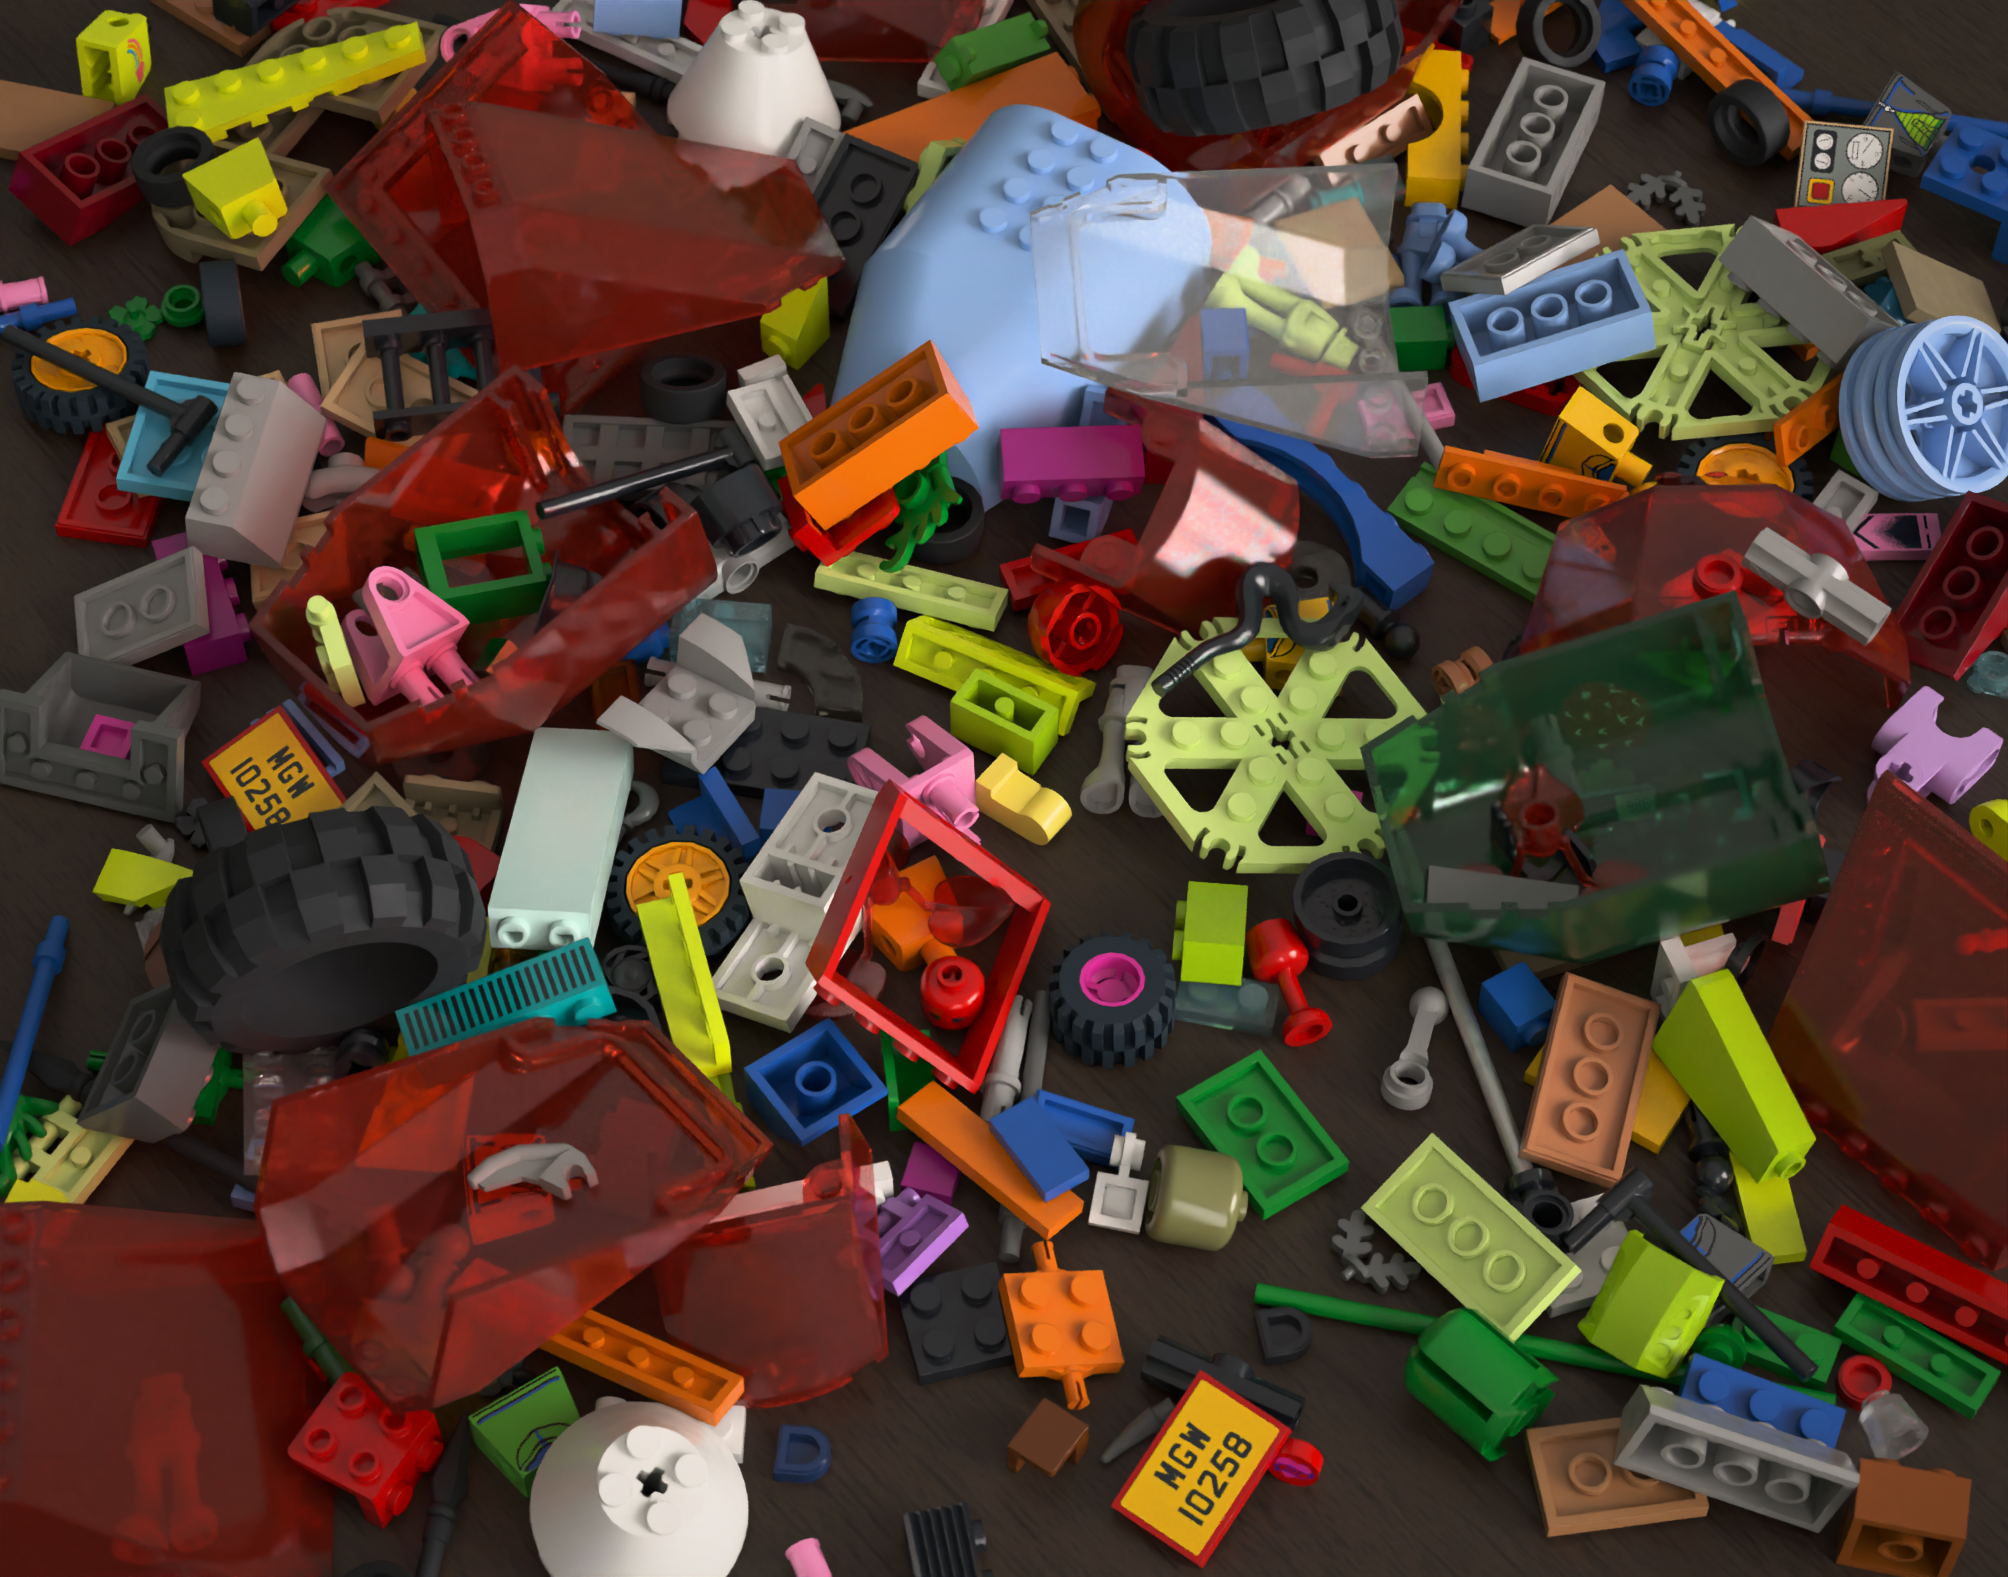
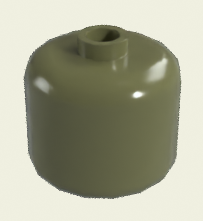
[1144,1144,1248,1251]

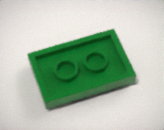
[1175,1050,1349,1221]

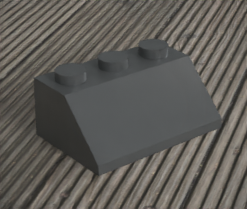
[76,981,221,1143]

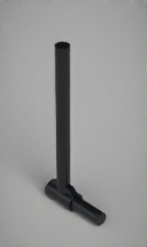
[2,325,218,477]
[535,427,781,520]
[1560,1166,1819,1382]

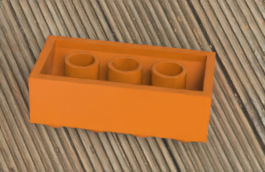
[778,340,979,531]

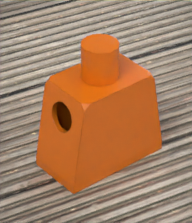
[860,855,964,972]

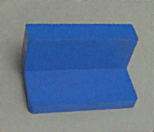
[1714,20,1804,89]
[668,766,761,863]

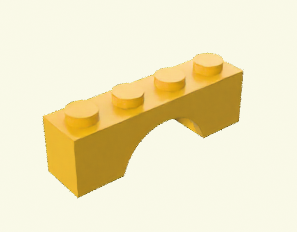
[1404,49,1469,209]

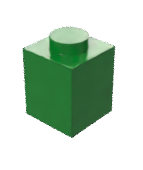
[1385,305,1455,371]

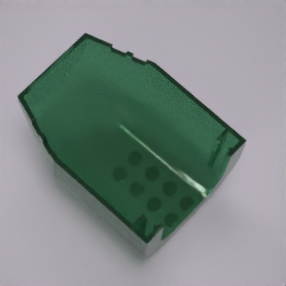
[1360,590,1831,964]

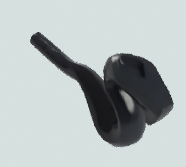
[1151,561,1365,697]

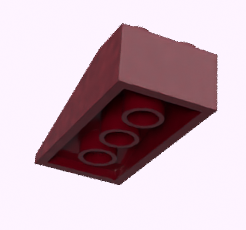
[8,93,169,246]
[1874,490,2008,682]

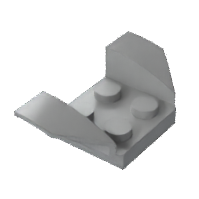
[597,613,756,775]

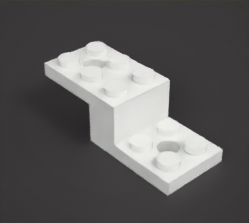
[712,772,878,1033]

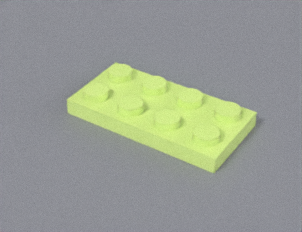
[1361,1133,1582,1341]

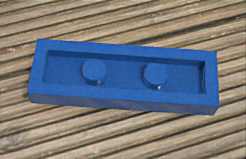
[1677,1353,1846,1449]

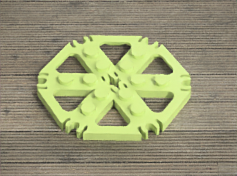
[1572,224,1835,441]
[1124,617,1437,874]

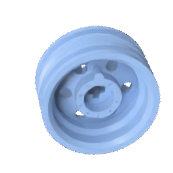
[1839,316,2008,502]

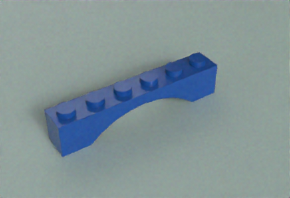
[1203,379,1435,610]

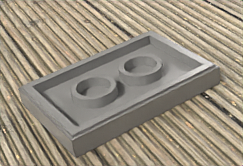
[1440,224,1600,295]
[74,546,210,666]

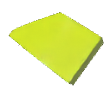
[92,848,193,912]

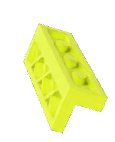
[893,615,1096,736]
[636,872,732,1084]

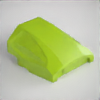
[1577,1230,1725,1379]

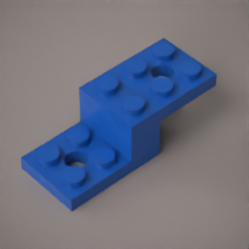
[1920,120,2008,265]

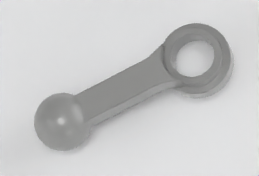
[1380,986,1449,1110]

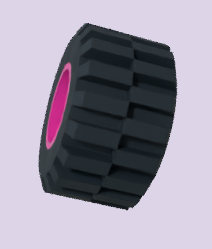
[1049,930,1176,1069]

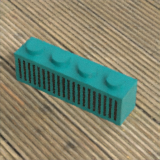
[395,937,617,1086]

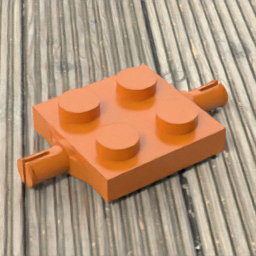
[998,1241,1124,1410]

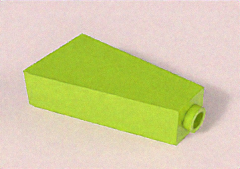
[1652,968,1816,1184]

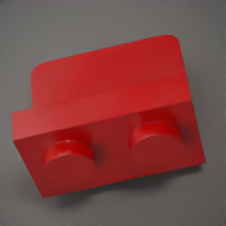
[778,474,900,567]
[288,1372,445,1530]

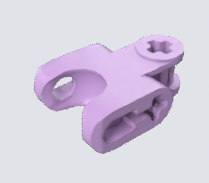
[1866,686,2003,820]

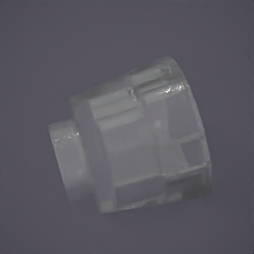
[1859,1390,1929,1460]

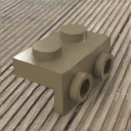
[403,774,505,853]

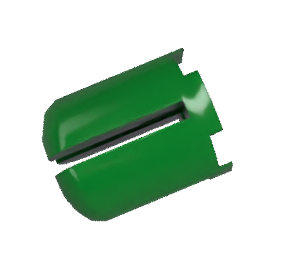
[1402,1307,1559,1462]

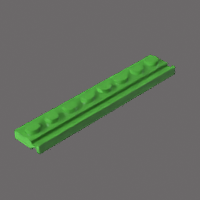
[1387,461,1738,700]

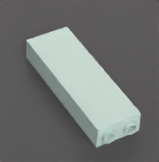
[488,727,634,951]

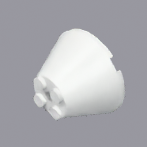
[667,0,841,170]
[529,1402,748,1577]

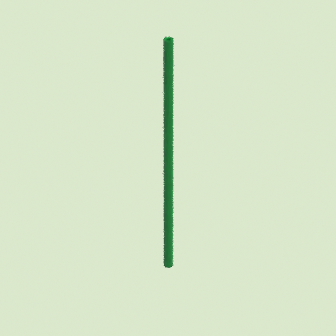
[1254,1283,1836,1405]

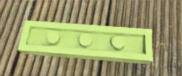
[814,551,1009,632]

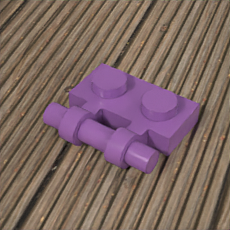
[836,1187,969,1297]

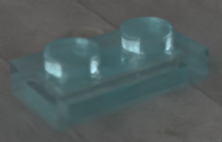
[1175,978,1281,1038]

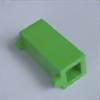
[933,12,1051,91]

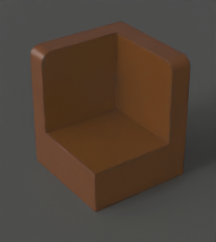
[1007,1397,1089,1477]

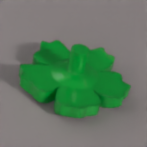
[108,295,164,341]

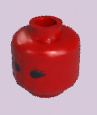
[920,956,985,1030]

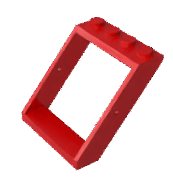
[805,779,1051,1094]

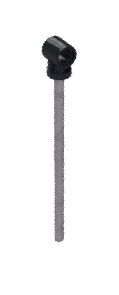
[1390,830,1574,1252]

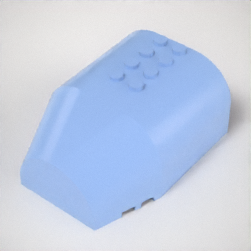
[830,104,1210,512]

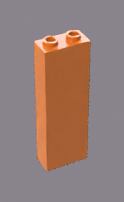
[842,52,1101,212]

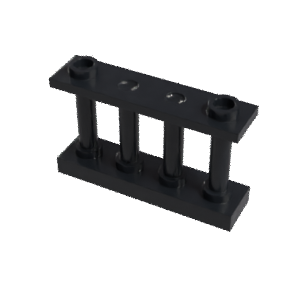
[362,302,560,442]

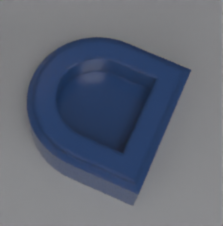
[773,1424,831,1483]

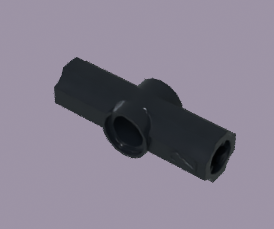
[1140,1335,1306,1438]

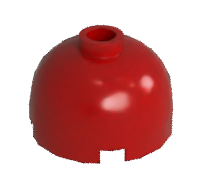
[1027,578,1123,677]

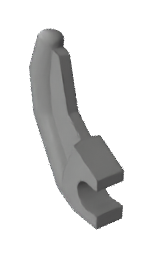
[467,1143,599,1201]

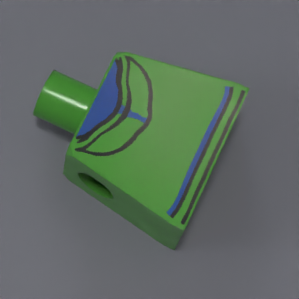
[468,1366,581,1497]

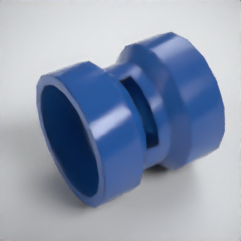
[1628,45,1681,106]
[851,597,898,663]

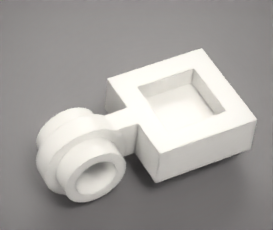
[1087,1132,1149,1234]

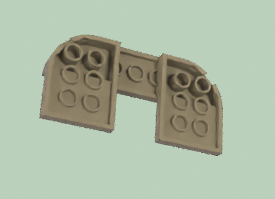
[150,7,449,271]

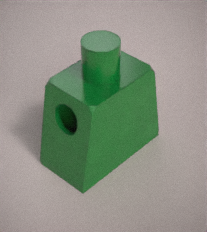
[281,188,391,288]

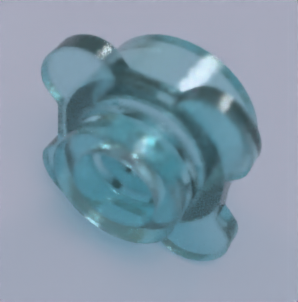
[1967,651,2008,699]

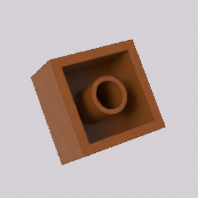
[1836,1458,1972,1577]

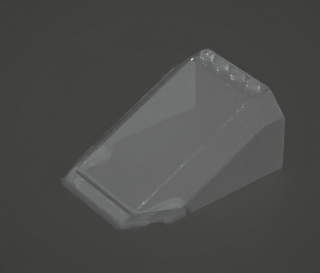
[1030,163,1428,458]

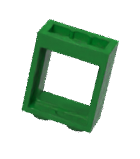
[414,509,552,625]

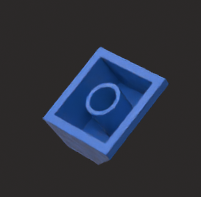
[744,1017,888,1146]

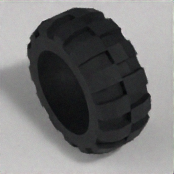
[1125,0,1404,137]
[159,806,488,1056]

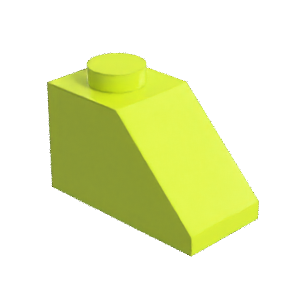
[760,257,830,370]

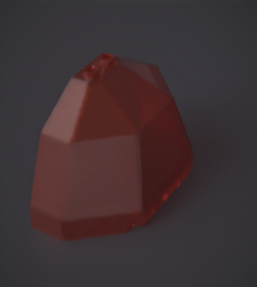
[1513,472,1911,714]

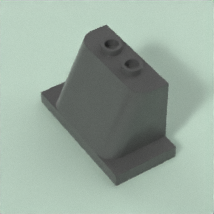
[0,652,201,824]

